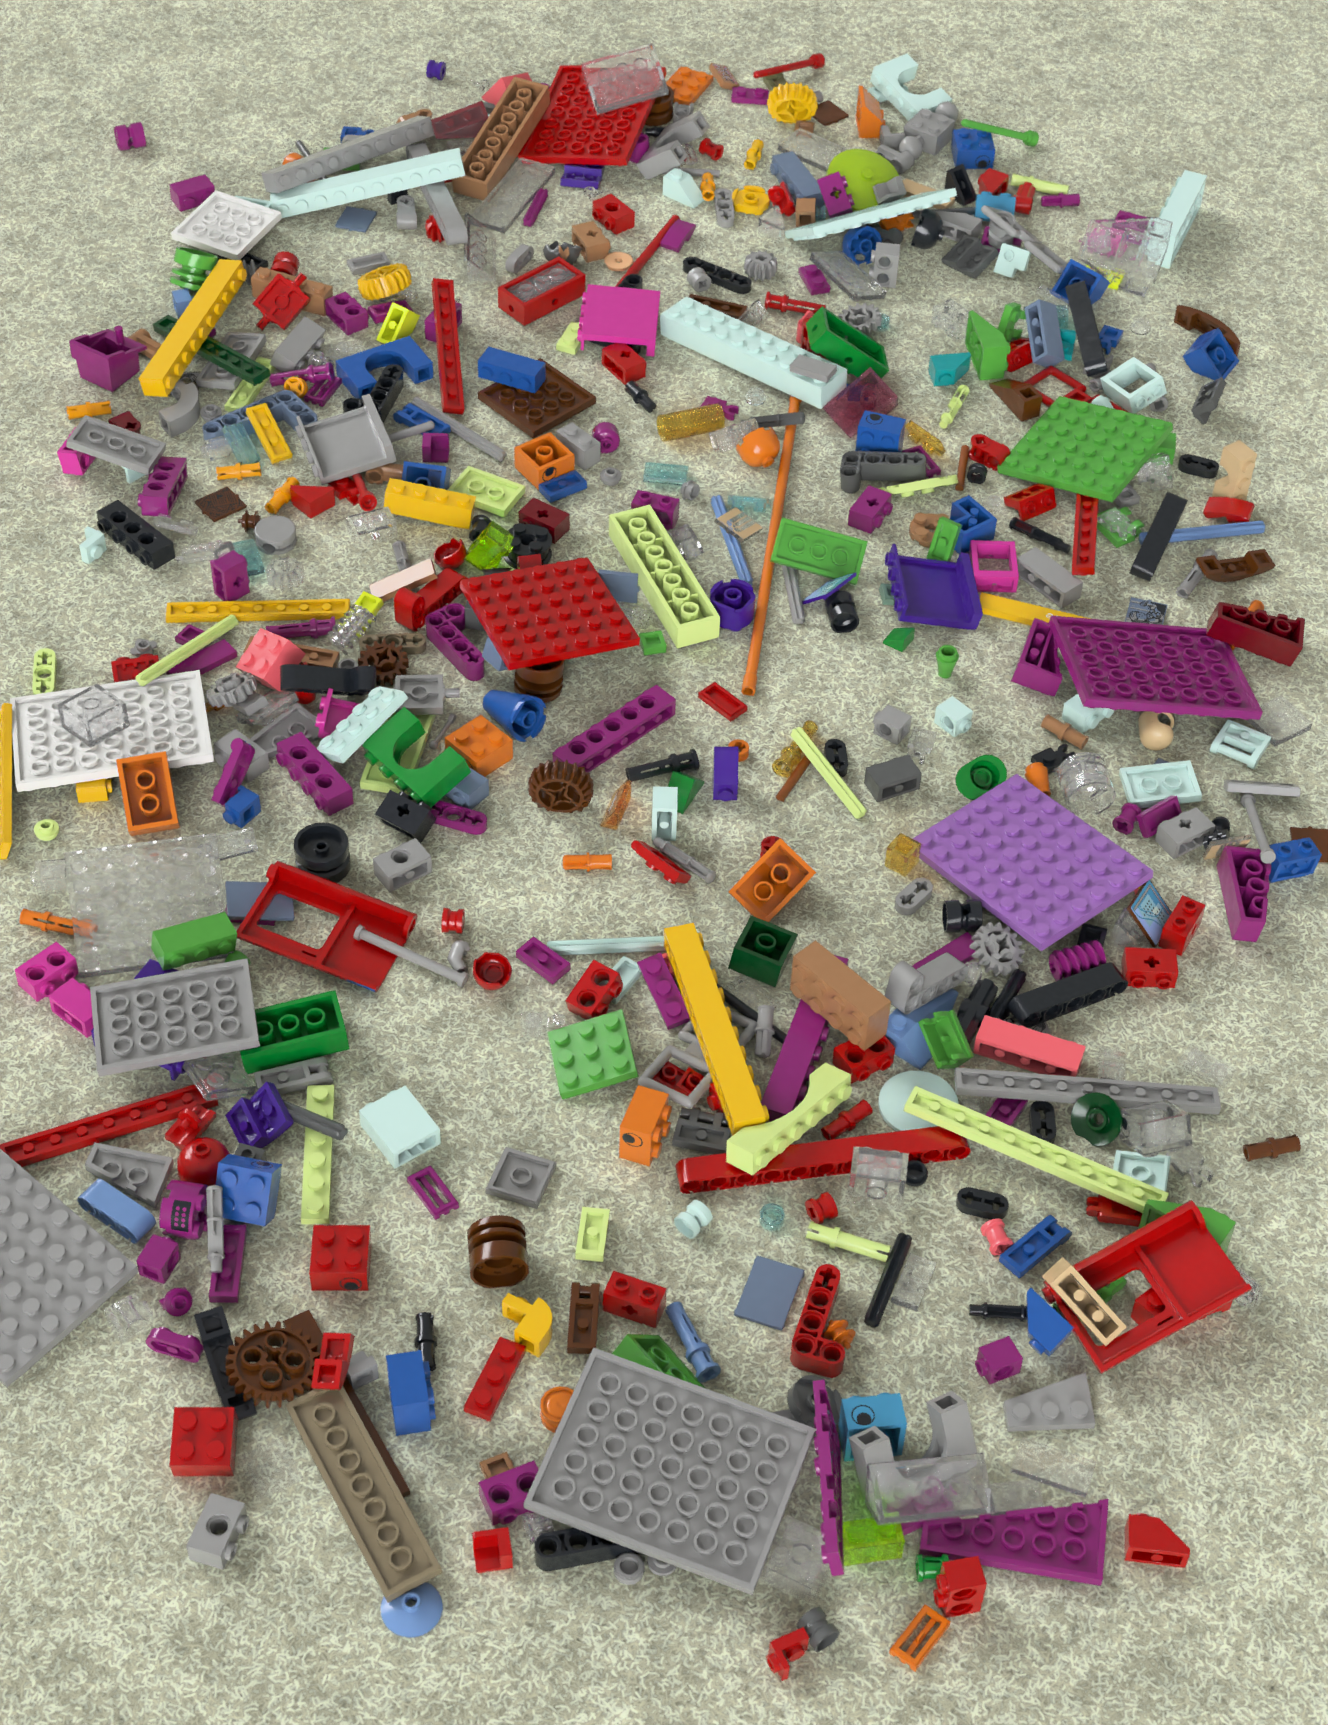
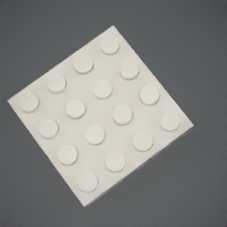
[171,190,282,260]

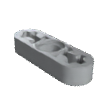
[714,188,735,228]

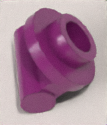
[159,1287,192,1316]

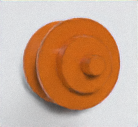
[824,1319,855,1349]

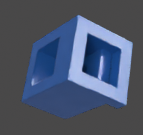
[223,785,261,828]

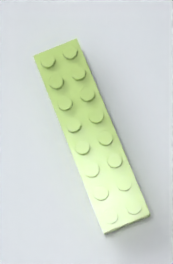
[609,505,720,648]

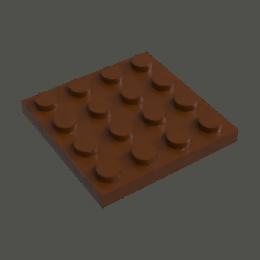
[478,358,596,439]

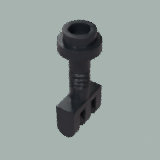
[1203,816,1231,850]

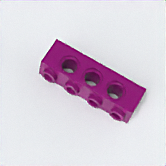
[138,456,188,517]
[276,732,354,816]

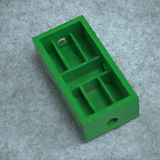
[806,306,889,387]

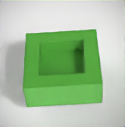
[639,630,666,656]

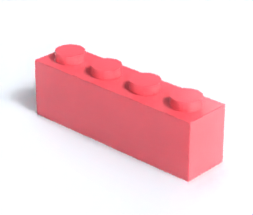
[973,1015,1086,1077]

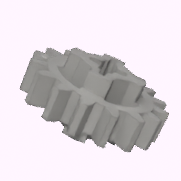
[838,302,882,335]
[205,672,257,708]
[970,922,1025,977]

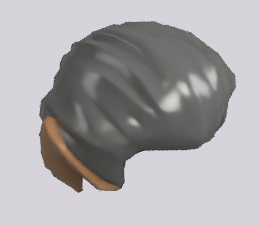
[543,241,582,265]

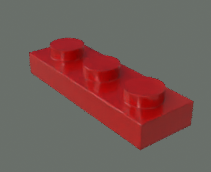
[464,1337,526,1422]

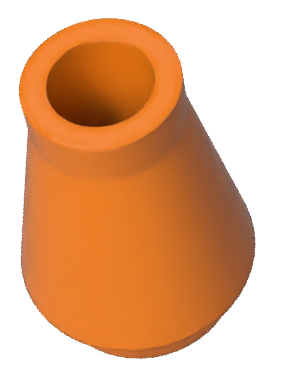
[1025,762,1051,796]

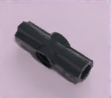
[957,978,998,1044]

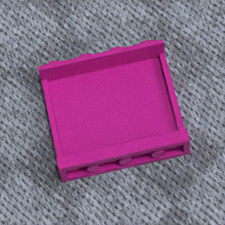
[577,284,660,357]

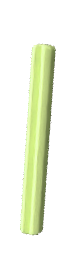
[791,727,867,819]

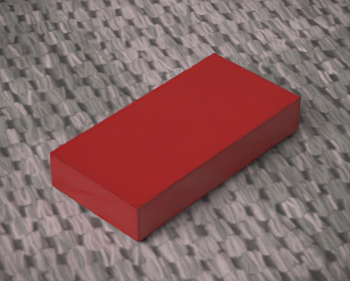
[698,682,748,722]

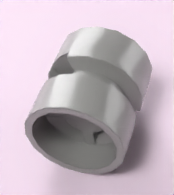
[988,211,1016,249]

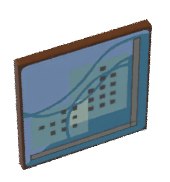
[1127,880,1172,948]

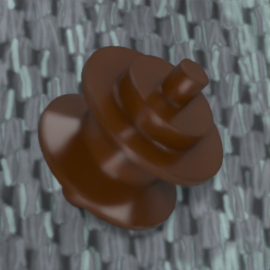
[238,510,261,532]

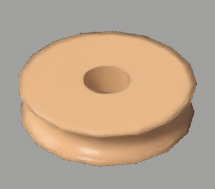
[604,252,633,272]

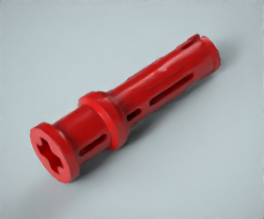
[764,291,826,314]

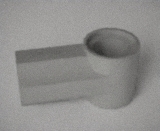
[876,144,915,175]

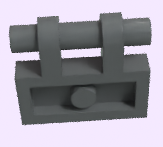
[672,1107,731,1154]

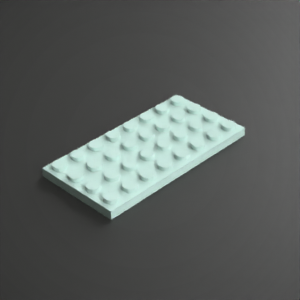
[785,188,957,241]

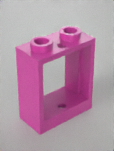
[969,540,1019,593]

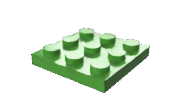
[547,1009,639,1099]

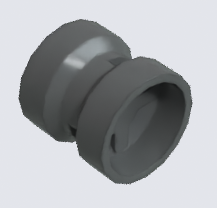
[796,1607,840,1652]

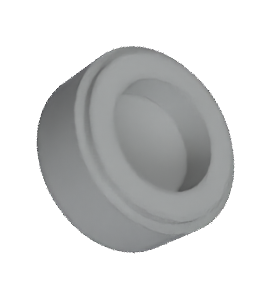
[614,1552,644,1585]

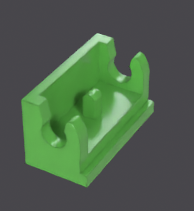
[918,1010,974,1069]

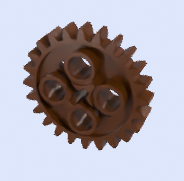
[226,1321,321,1408]

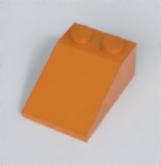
[728,838,816,922]

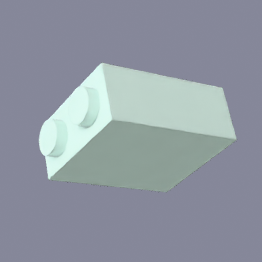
[359,1086,441,1169]

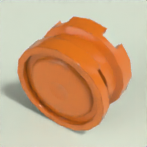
[540,1386,574,1433]

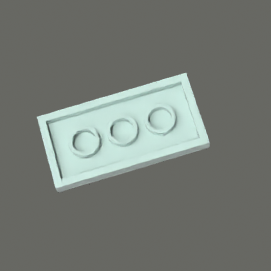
[317,686,408,763]

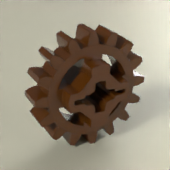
[358,640,409,687]

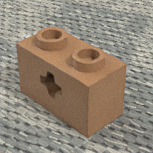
[572,221,611,263]

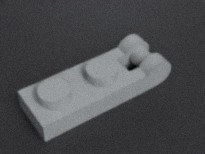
[254,1057,334,1095]

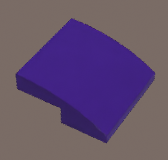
[560,164,605,190]
[225,1081,294,1149]

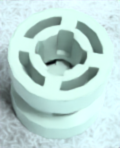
[674,1200,713,1239]

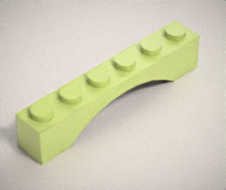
[726,1062,852,1175]

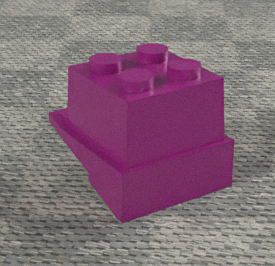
[69,325,147,392]

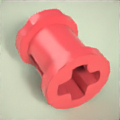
[980,1219,1014,1256]

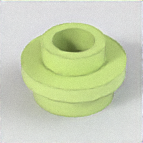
[34,819,59,841]

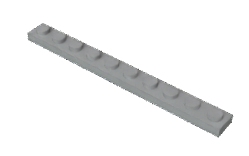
[954,1067,1221,1115]

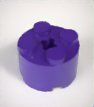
[710,579,756,632]

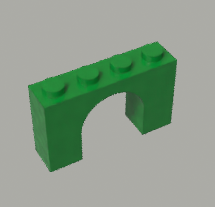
[362,707,471,807]

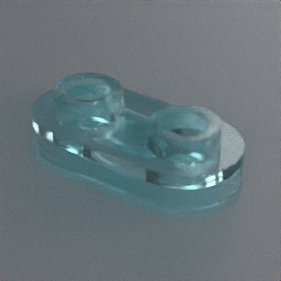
[727,495,771,513]

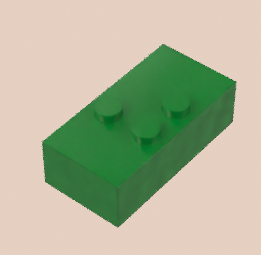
[240,990,350,1075]

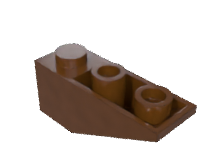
[989,378,1042,422]

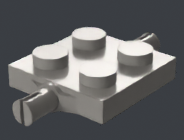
[393,674,460,715]

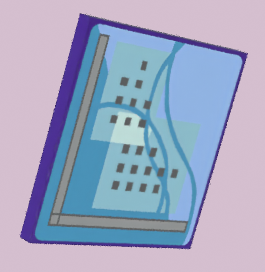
[802,572,857,605]

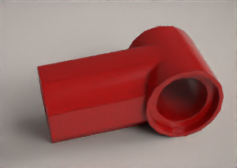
[1013,182,1036,215]

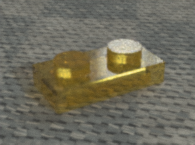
[905,420,946,456]

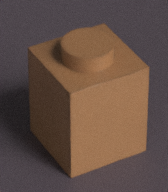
[795,198,816,227]

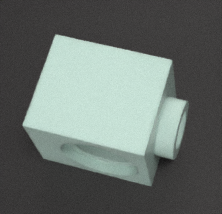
[934,696,973,738]

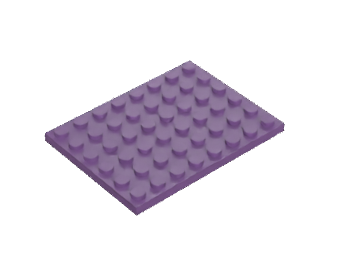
[907,774,1153,951]

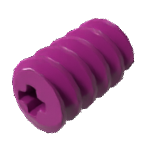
[1049,940,1106,981]

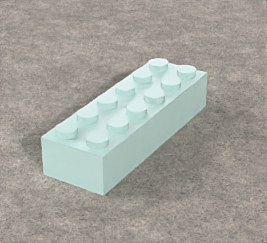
[1145,170,1207,269]

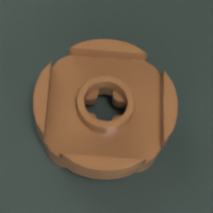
[909,513,949,548]

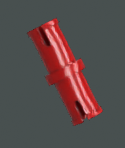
[821,1099,873,1140]

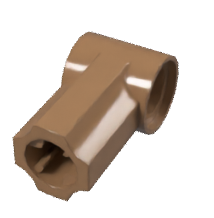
[128,328,162,359]
[365,463,403,485]

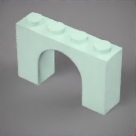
[870,53,953,121]

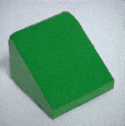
[883,627,915,652]

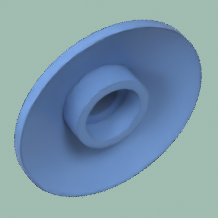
[381,1582,443,1637]

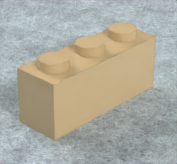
[1042,1257,1127,1346]

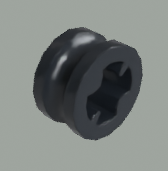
[967,463,987,484]

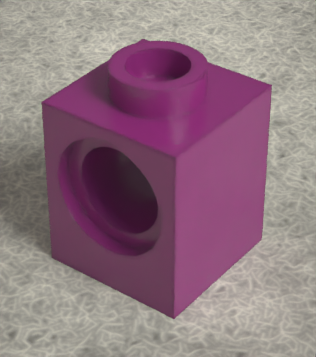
[136,1234,181,1284]
[975,1336,1023,1385]

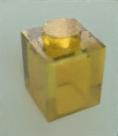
[885,833,921,877]

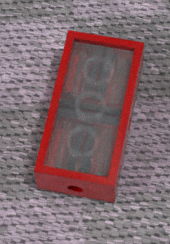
[498,256,586,326]

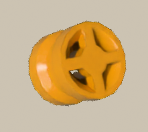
[284,377,308,398]

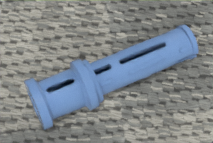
[665,1302,721,1383]

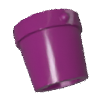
[629,133,650,163]

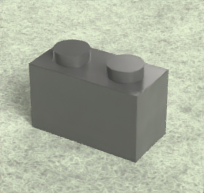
[864,754,922,802]

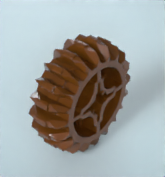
[528,759,594,813]

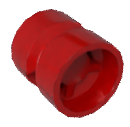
[271,251,299,276]

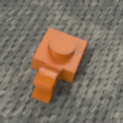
[879,213,915,231]

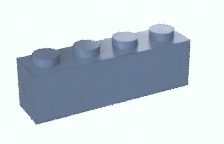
[770,151,824,209]

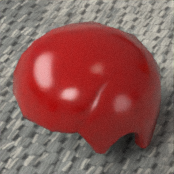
[433,538,467,570]
[473,952,512,991]

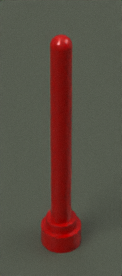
[753,53,825,78]
[352,473,377,511]

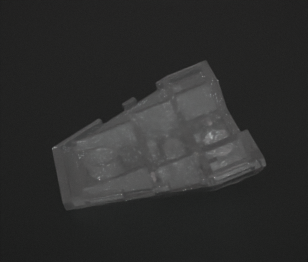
[1077,217,1173,298]

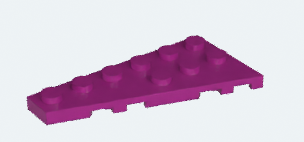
[813,1379,844,1576]
[919,1499,1109,1586]

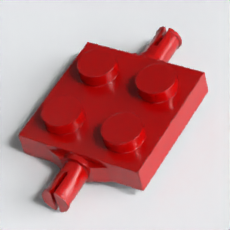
[252,272,310,331]

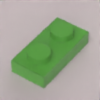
[927,517,962,562]

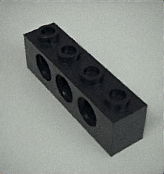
[96,500,175,570]

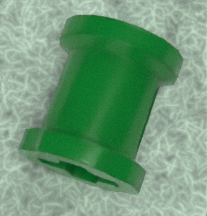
[915,1554,949,1582]

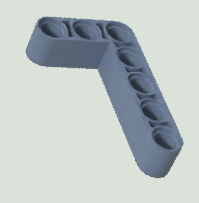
[202,390,318,449]

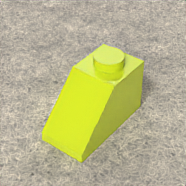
[376,302,420,344]

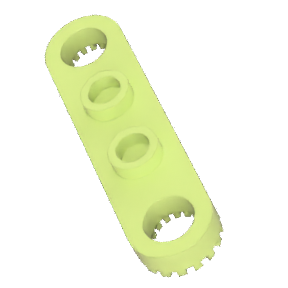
[878,475,958,498]

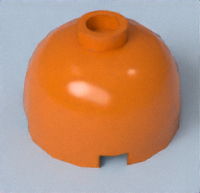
[736,427,780,467]

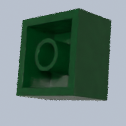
[728,916,798,987]

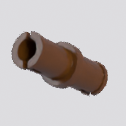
[1243,1134,1301,1162]

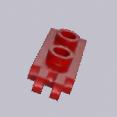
[631,840,691,885]
[1086,1195,1143,1227]

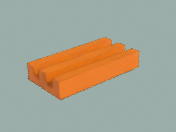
[889,1604,951,1671]

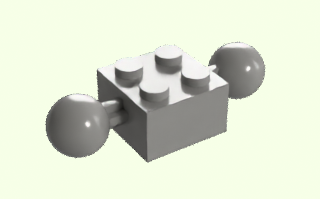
[899,102,958,160]

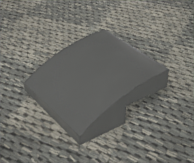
[941,235,999,279]

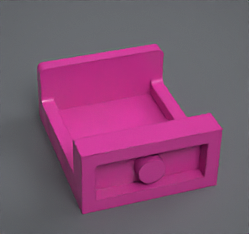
[315,688,379,746]

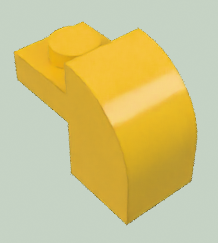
[502,1293,552,1358]

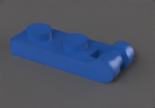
[393,403,451,435]
[999,1215,1072,1279]

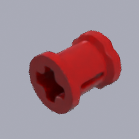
[699,138,724,161]

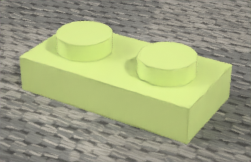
[556,321,581,355]
[575,1207,610,1262]

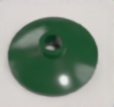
[1071,1092,1123,1146]

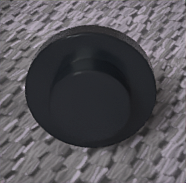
[900,1160,928,1187]

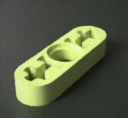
[32,648,57,695]

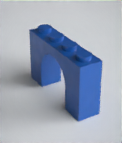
[335,336,433,399]

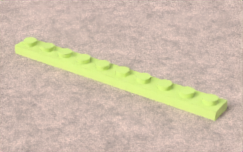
[904,1086,1169,1213]

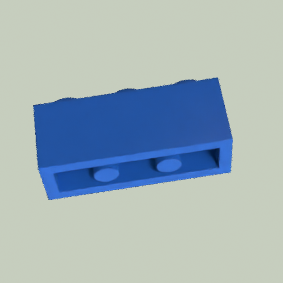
[478,346,546,393]

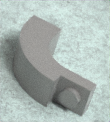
[159,379,200,438]

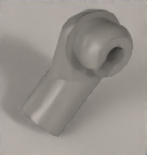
[447,940,470,973]

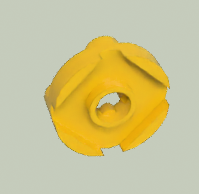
[732,185,770,215]

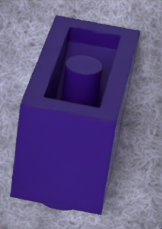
[712,747,739,801]

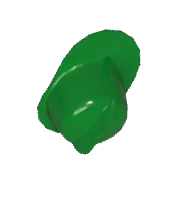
[955,755,1007,800]

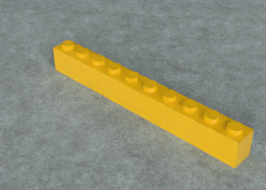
[139,259,247,397]
[664,923,769,1136]

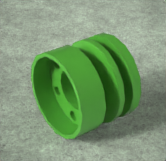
[169,247,218,292]

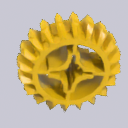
[767,82,817,124]
[357,263,412,300]

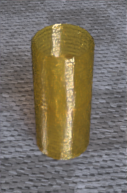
[657,403,725,442]

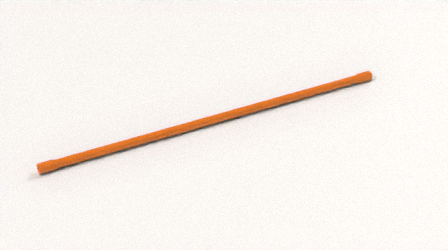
[741,395,802,696]

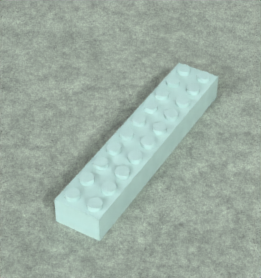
[660,297,847,409]

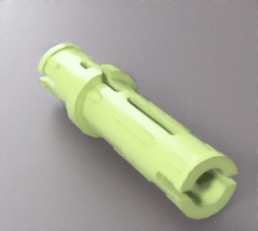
[1010,173,1069,195]
[806,1221,891,1263]

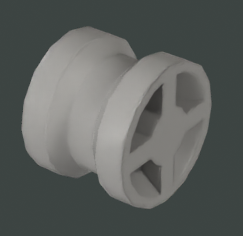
[687,267,712,293]

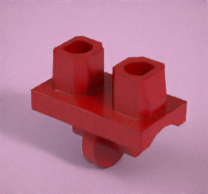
[767,181,796,217]
[164,1100,217,1150]

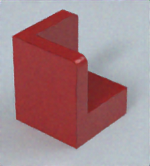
[472,1527,513,1573]

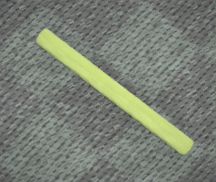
[136,615,239,686]

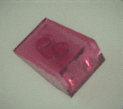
[823,367,898,438]

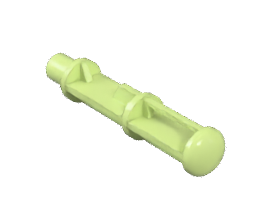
[939,385,970,429]

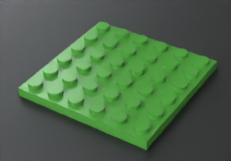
[997,396,1173,502]

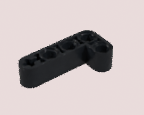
[343,364,404,423]
[280,664,377,696]

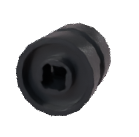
[825,591,860,633]
[942,900,983,933]

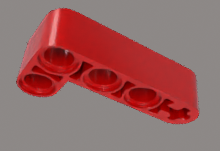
[394,568,468,632]
[790,1264,845,1378]

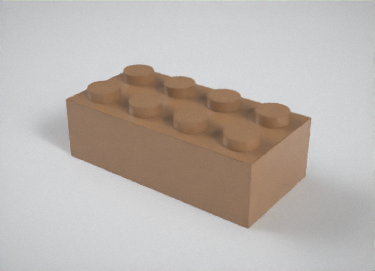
[790,940,891,1051]

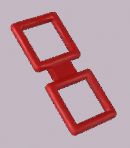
[1024,366,1128,412]

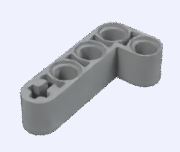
[885,952,969,1015]

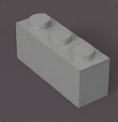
[270,316,326,372]
[1017,547,1083,609]

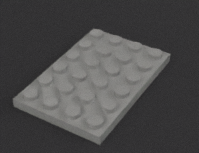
[90,959,260,1077]

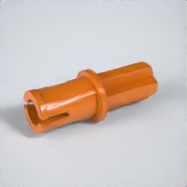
[563,852,612,872]

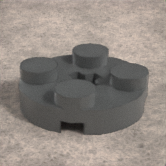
[787,1375,842,1428]

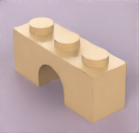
[1212,440,1257,501]

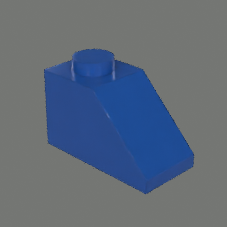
[1026,1288,1074,1356]

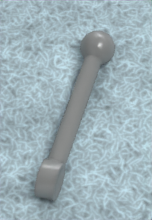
[429,713,456,750]

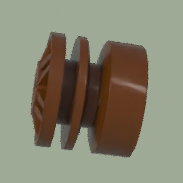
[514,660,565,703]
[467,1215,529,1288]

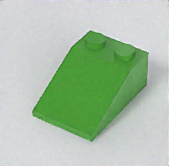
[965,310,1010,381]
[1139,1199,1236,1254]

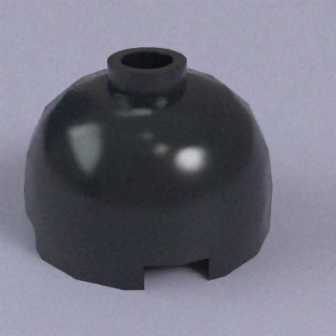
[911,208,945,249]

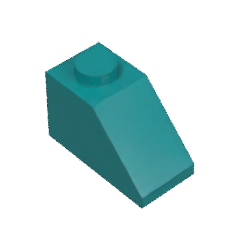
[928,352,971,386]

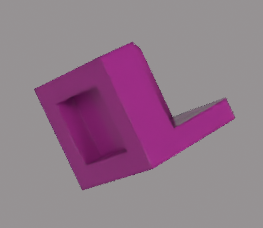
[422,433,450,463]

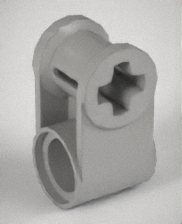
[673,102,694,123]
[397,195,417,230]

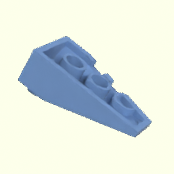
[885,989,959,1070]

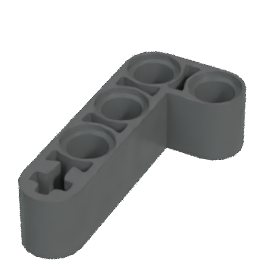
[840,451,926,494]

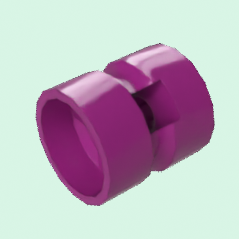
[114,122,146,151]

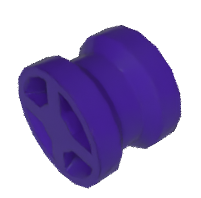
[426,59,446,81]

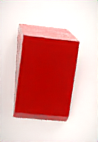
[290,485,336,519]

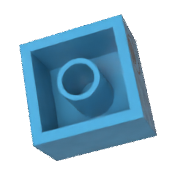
[838,1393,907,1462]

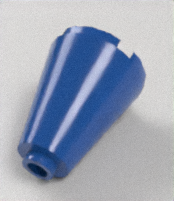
[483,690,546,742]

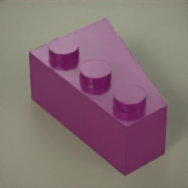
[1011,618,1063,697]

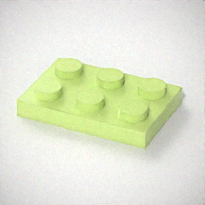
[448,466,525,517]

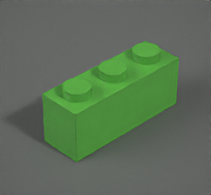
[151,912,237,970]

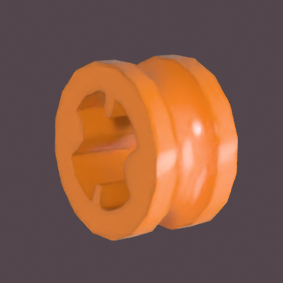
[728,739,749,762]

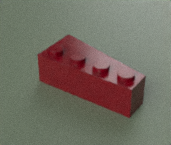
[1206,602,1305,667]

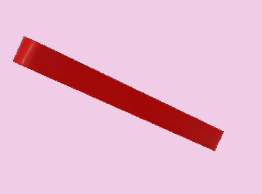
[675,1126,970,1194]

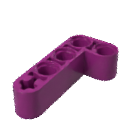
[425,603,485,681]

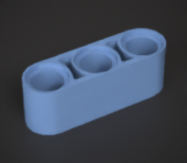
[77,1179,156,1244]

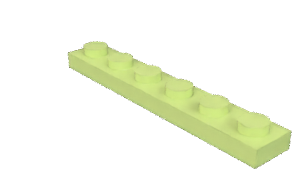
[301,1085,335,1224]

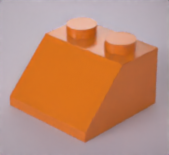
[856,86,885,138]

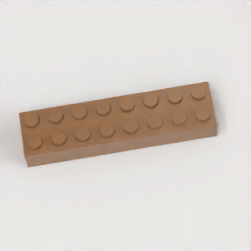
[452,77,550,202]

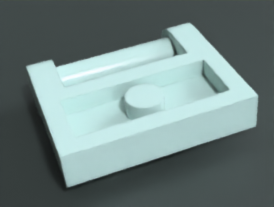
[1210,719,1271,770]

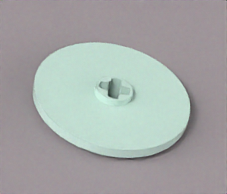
[878,1071,958,1131]

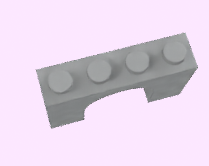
[636,111,710,180]
[849,1391,979,1511]

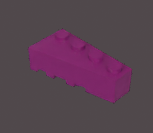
[1216,846,1271,942]

